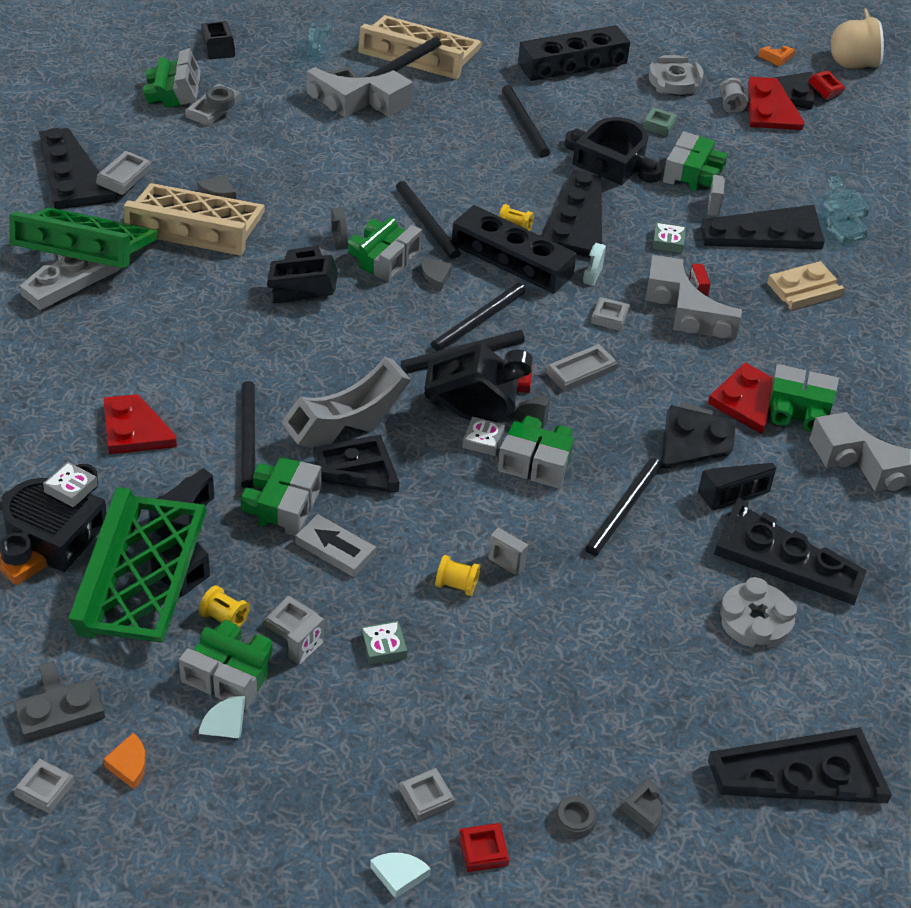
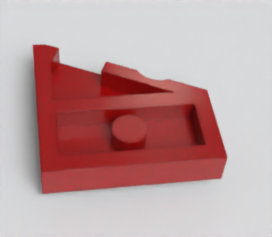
[747,76,804,130]
[708,362,773,434]
[104,394,177,454]

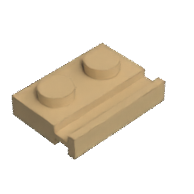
[767,261,845,310]

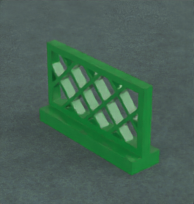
[9,207,159,268]
[68,487,207,643]

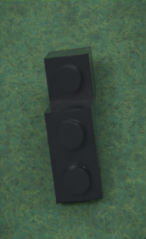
[148,468,215,597]

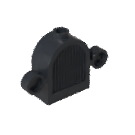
[564,117,663,185]
[424,343,533,422]
[0,464,107,572]

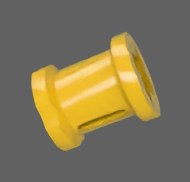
[499,204,534,231]
[435,555,481,596]
[198,585,250,628]

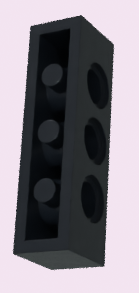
[518,25,630,81]
[452,205,577,294]

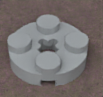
[648,55,704,95]
[720,577,797,648]

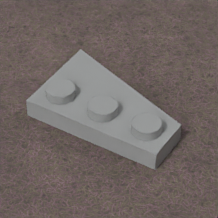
[20,255,120,310]

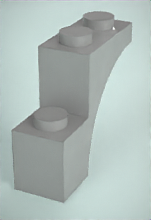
[307,67,413,117]
[645,255,742,340]
[281,356,411,448]
[809,412,911,492]

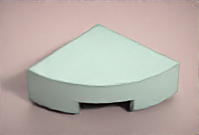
[583,243,606,286]
[199,696,245,738]
[370,853,431,899]

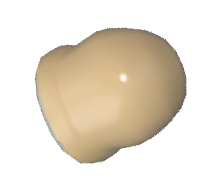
[830,8,884,69]

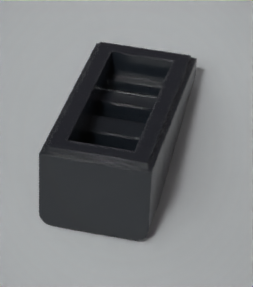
[201,21,235,59]
[267,255,338,293]
[698,463,777,510]

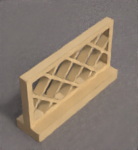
[358,15,482,80]
[124,183,265,256]

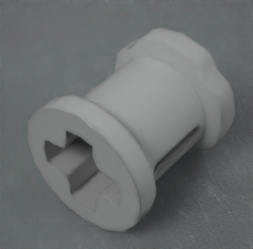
[719,78,748,113]

